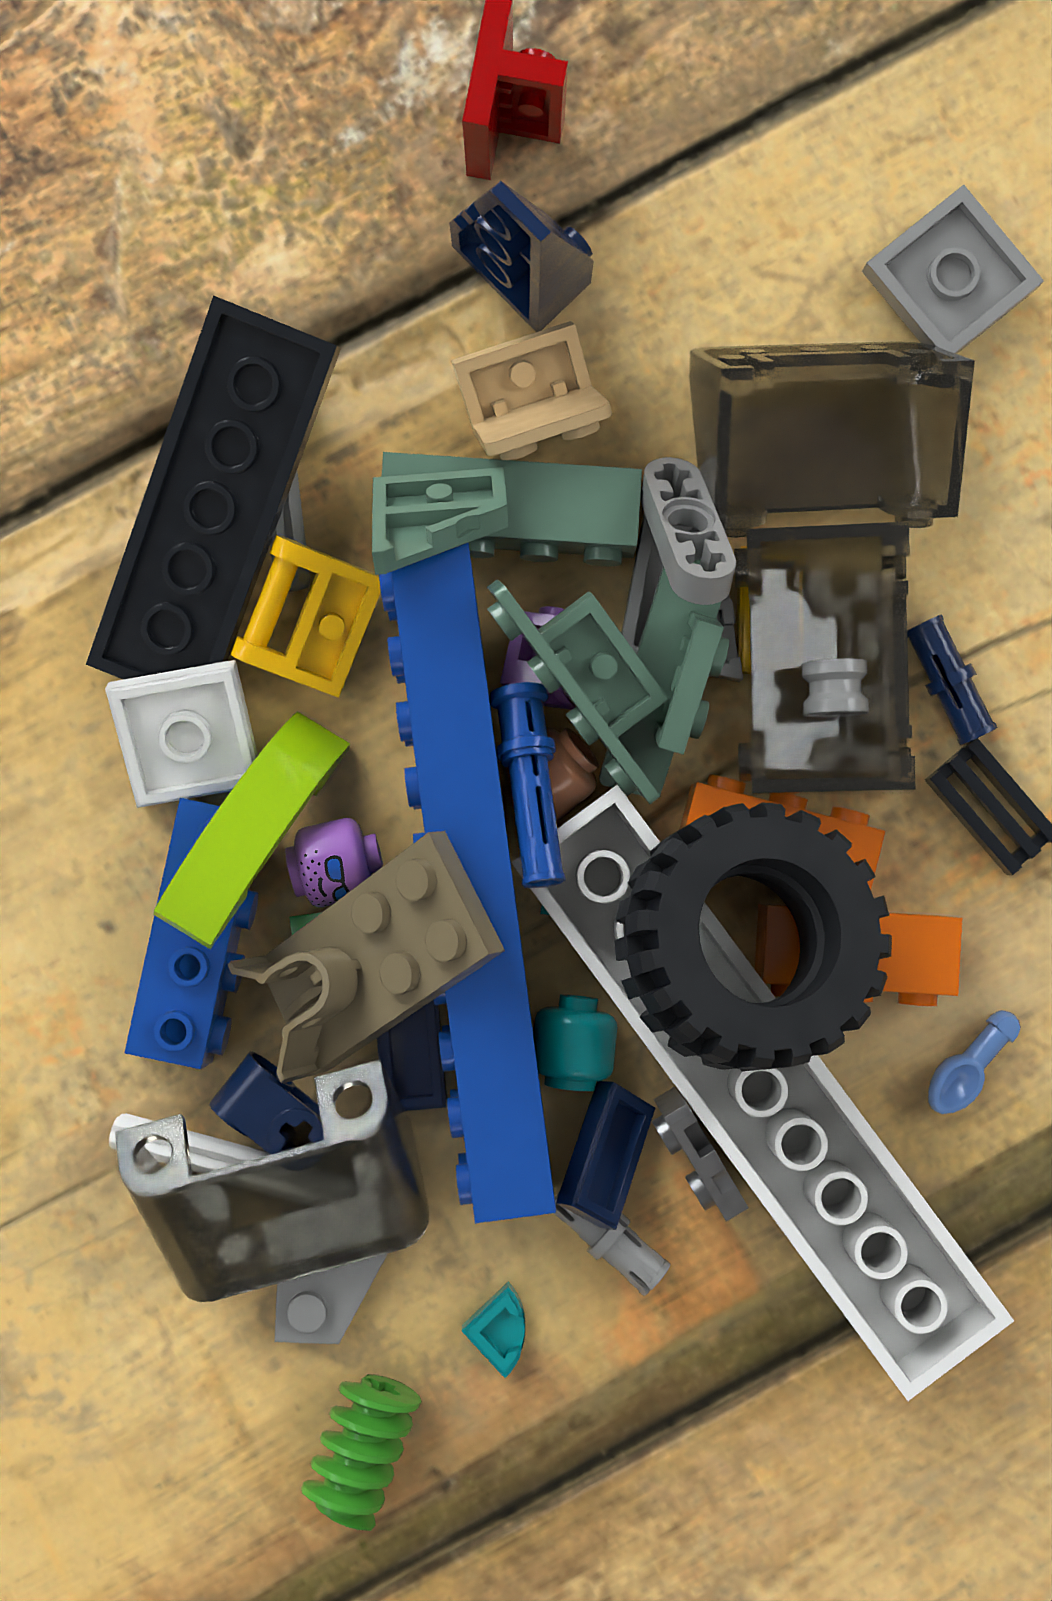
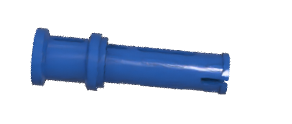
[489,682,566,888]

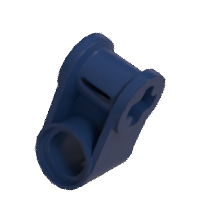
[209,1051,335,1168]

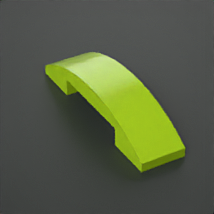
[153,711,351,949]

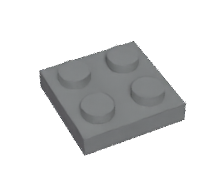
[862,185,1044,367]

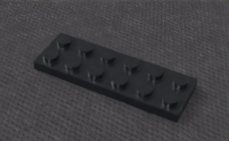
[86,295,341,680]

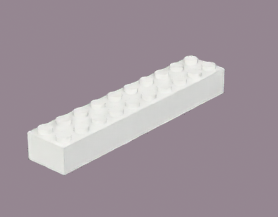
[511,784,1014,1401]

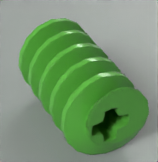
[301,1374,422,1531]

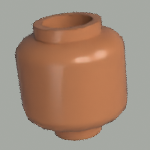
[503,727,599,821]

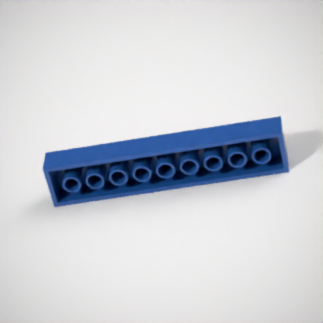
[379,543,556,1224]

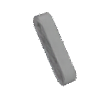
[640,457,736,605]

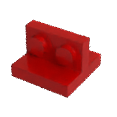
[462,0,568,180]

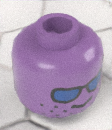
[285,818,383,907]

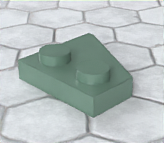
[372,467,509,575]

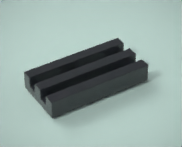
[925,738,1052,875]

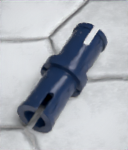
[904,614,998,745]

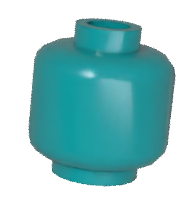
[533,994,618,1091]

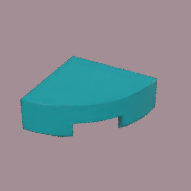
[461,1281,525,1378]

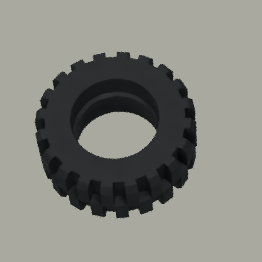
[614,802,892,1071]

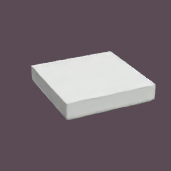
[105,660,258,808]

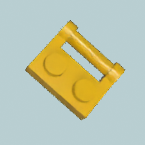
[230,535,381,698]

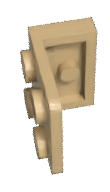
[451,321,612,460]

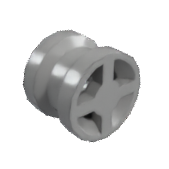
[801,659,869,717]

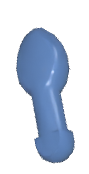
[928,1010,1021,1114]

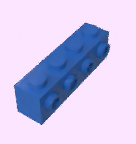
[124,798,264,1069]

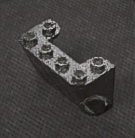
[115,1059,429,1303]

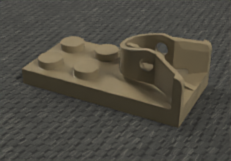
[228,831,505,1083]

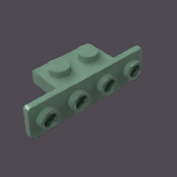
[599,559,729,796]
[487,579,668,804]

